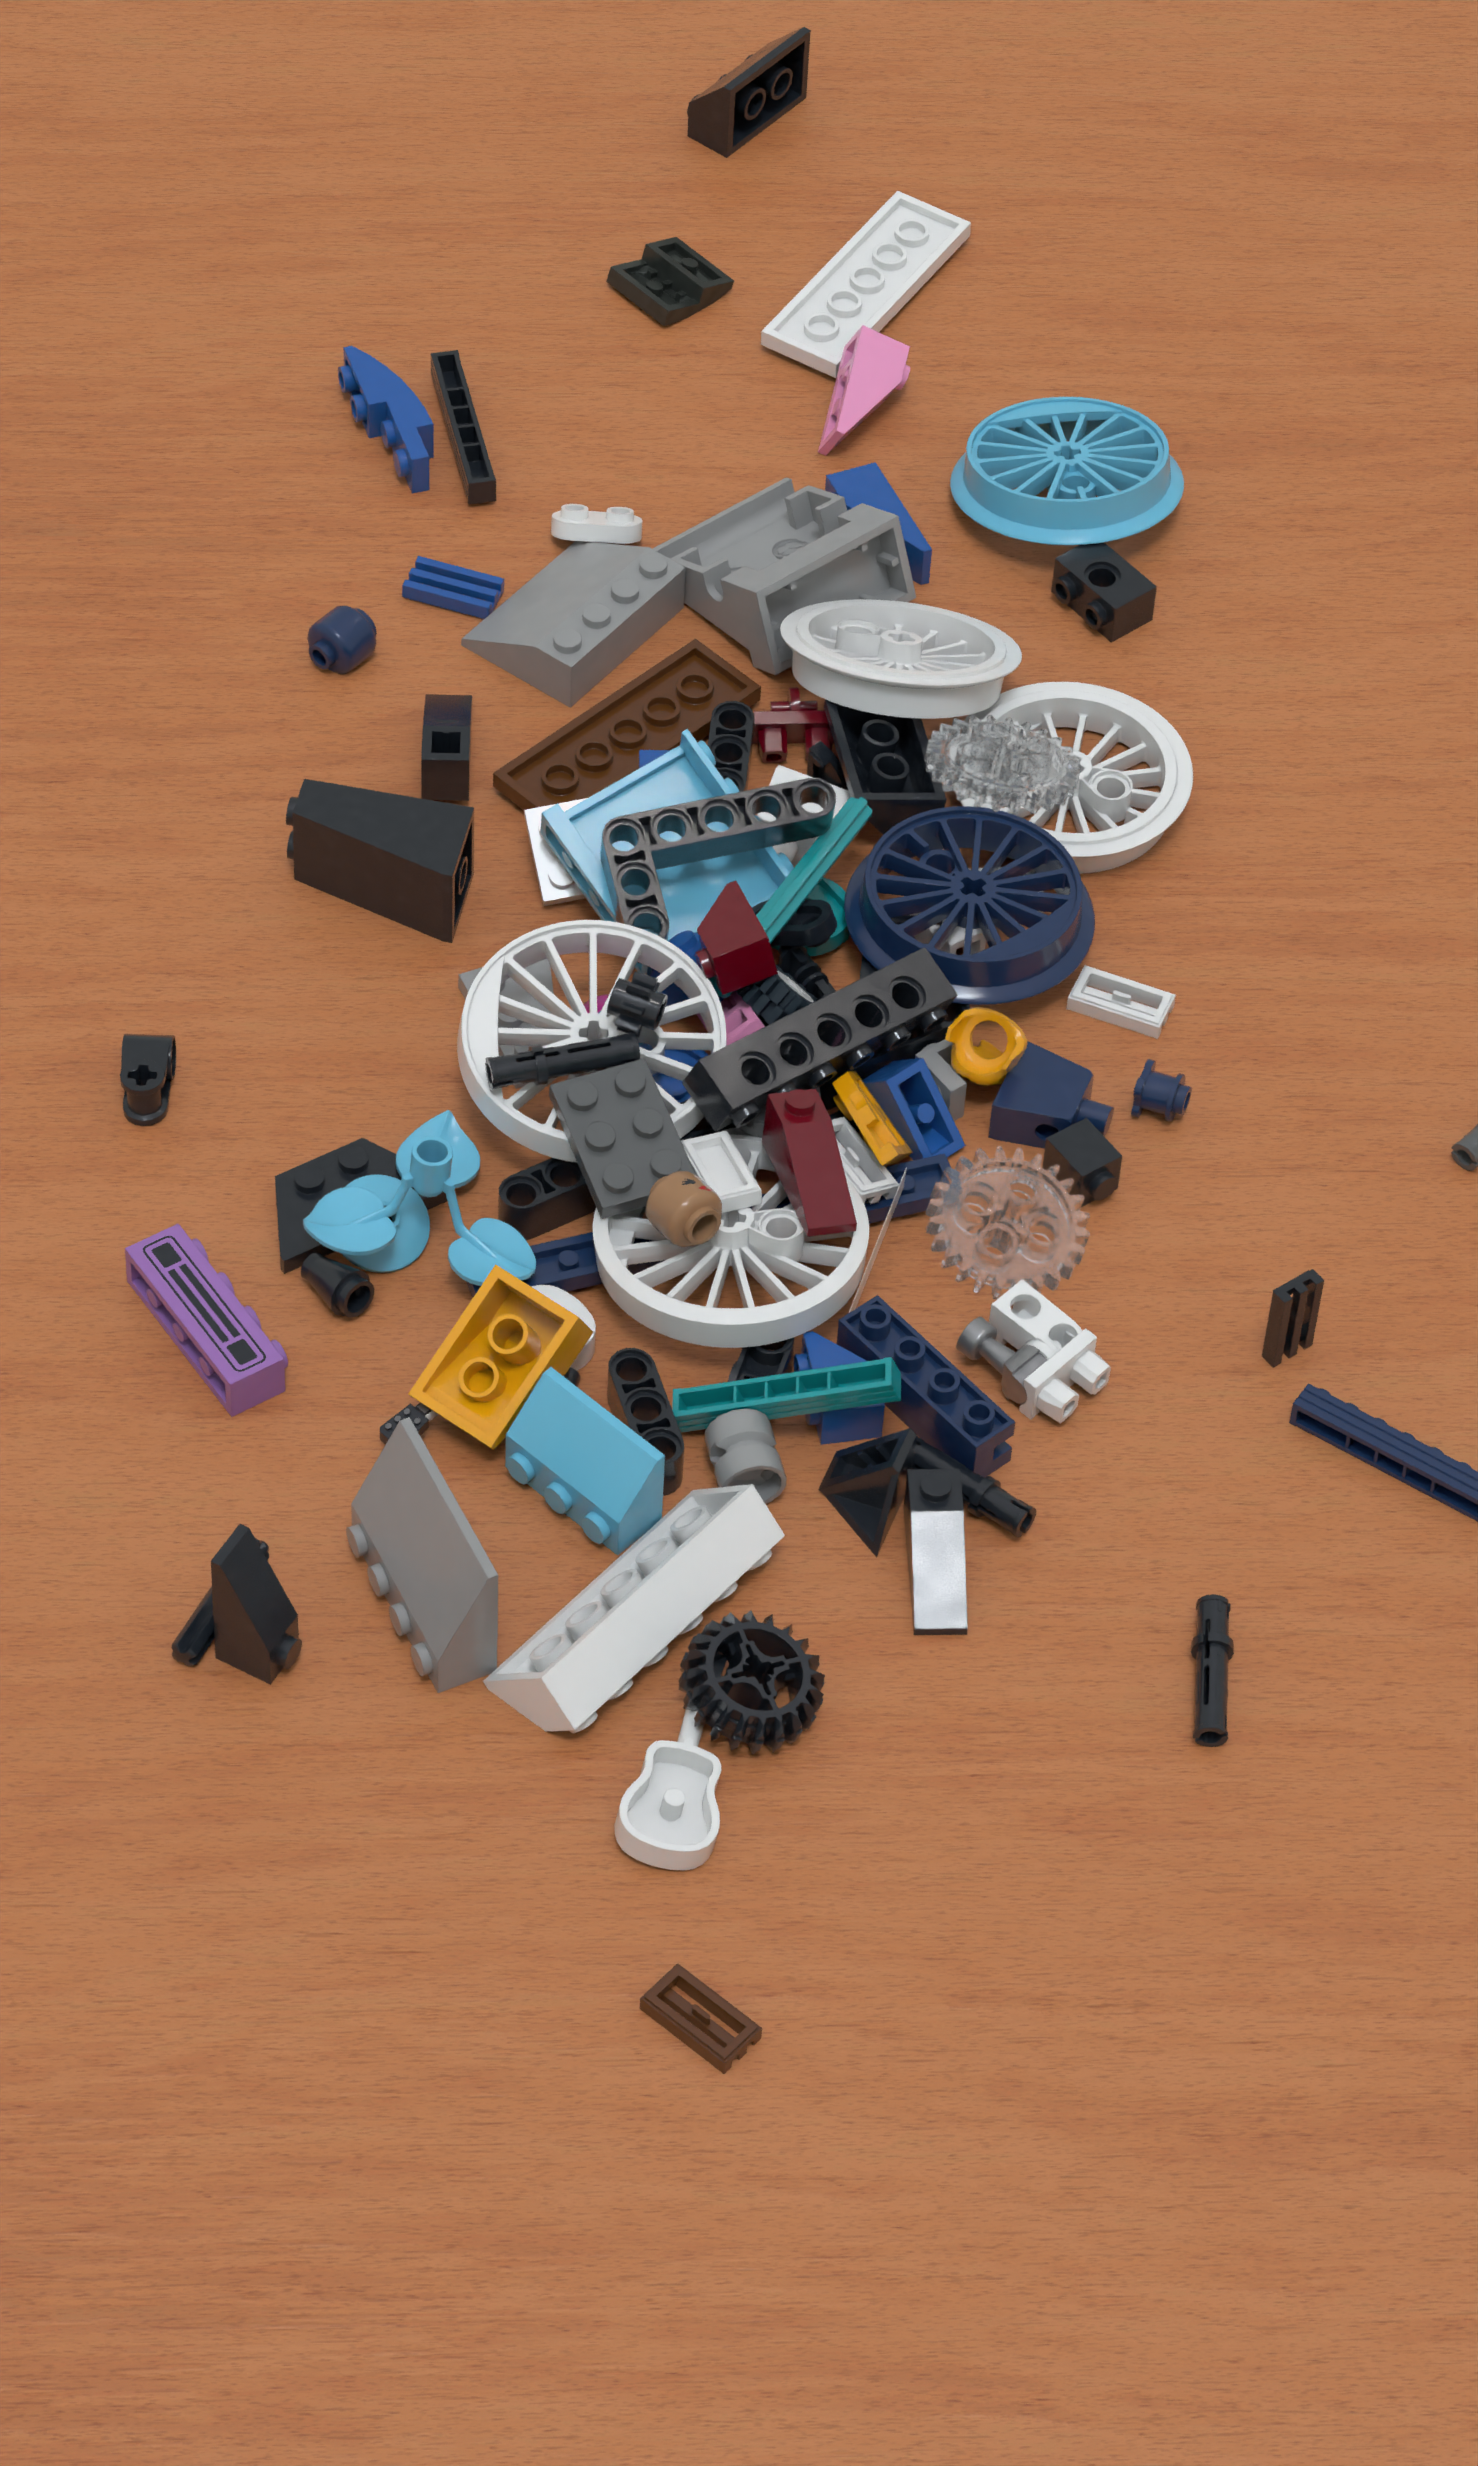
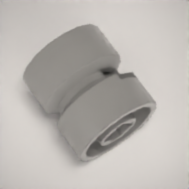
[704,1409,787,1504]

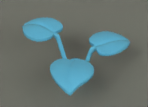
[303,1110,536,1286]

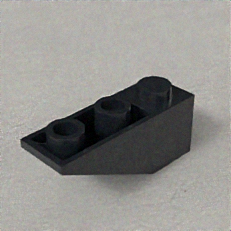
[421,694,472,801]

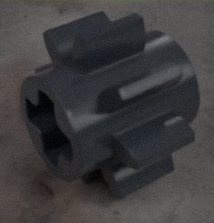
[607,971,668,1037]

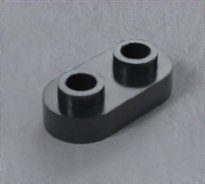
[752,900,837,947]

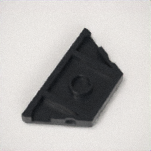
[275,1138,447,1274]

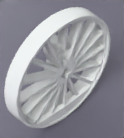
[457,920,727,1162]
[593,1134,869,1348]

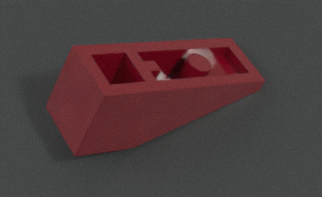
[762,1089,857,1237]

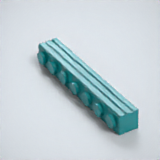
[672,1357,901,1432]

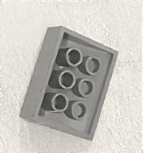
[461,541,686,708]
[346,1417,498,1693]

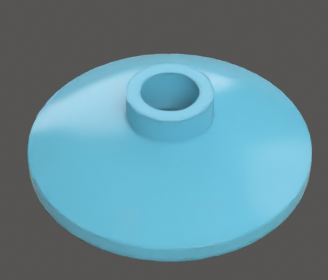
[341,1174,430,1273]

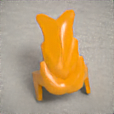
[945,1007,1027,1085]

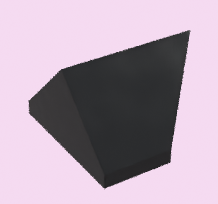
[818,1428,917,1558]

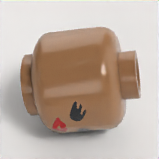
[646,1171,722,1247]

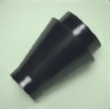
[301,1252,374,1318]

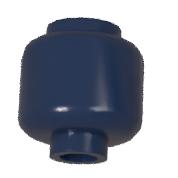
[307,606,377,675]

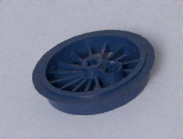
[844,806,1095,1005]

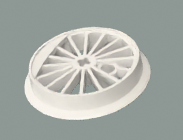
[780,599,1022,719]
[948,682,1193,874]

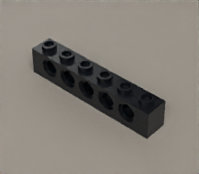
[682,947,958,1132]

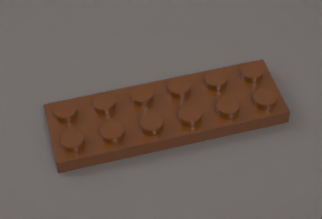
[493,639,761,810]

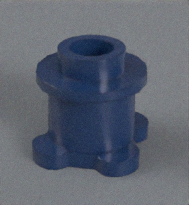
[1131,1059,1192,1122]

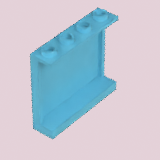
[540,729,794,976]

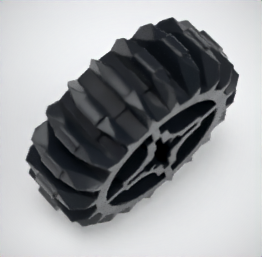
[678,1610,825,1755]

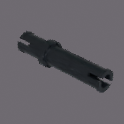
[485,1032,640,1090]
[913,1436,1036,1537]
[1191,1594,1234,1747]

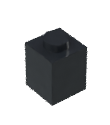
[1042,1118,1122,1209]

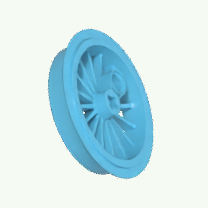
[950,397,1184,545]

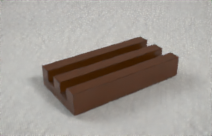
[640,1963,762,2074]

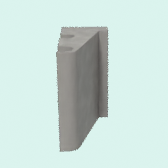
[653,477,916,675]

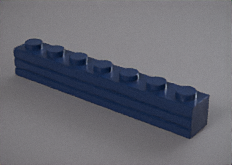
[1289,1384,1478,1522]

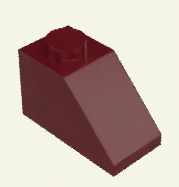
[695,880,778,995]

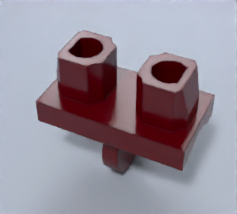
[752,687,834,763]

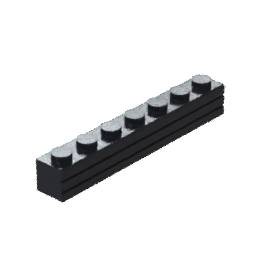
[431,350,496,504]

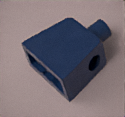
[988,1041,1114,1149]

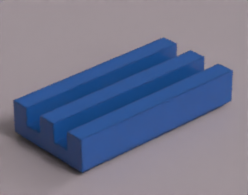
[402,556,504,619]

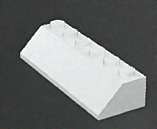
[483,1484,785,1733]

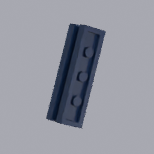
[837,1295,1015,1478]

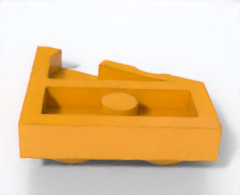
[832,1071,913,1166]

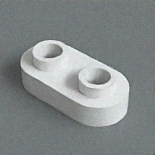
[551,504,643,544]

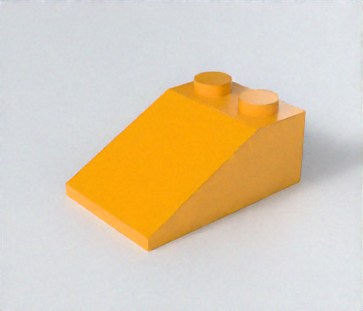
[408,1264,593,1450]

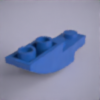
[338,346,434,494]

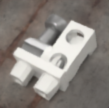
[956,1279,1111,1423]

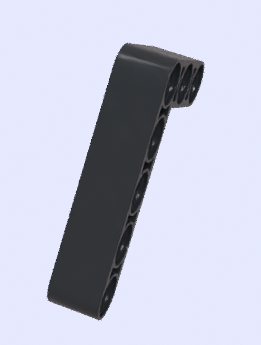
[600,778,836,964]

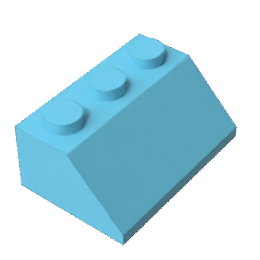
[505,1367,665,1555]

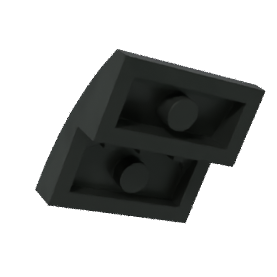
[606,237,734,326]

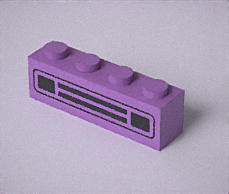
[125,1224,288,1417]

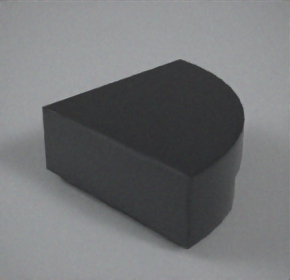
[807,741,849,791]

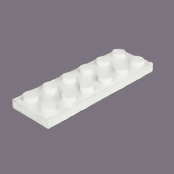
[761,191,971,378]

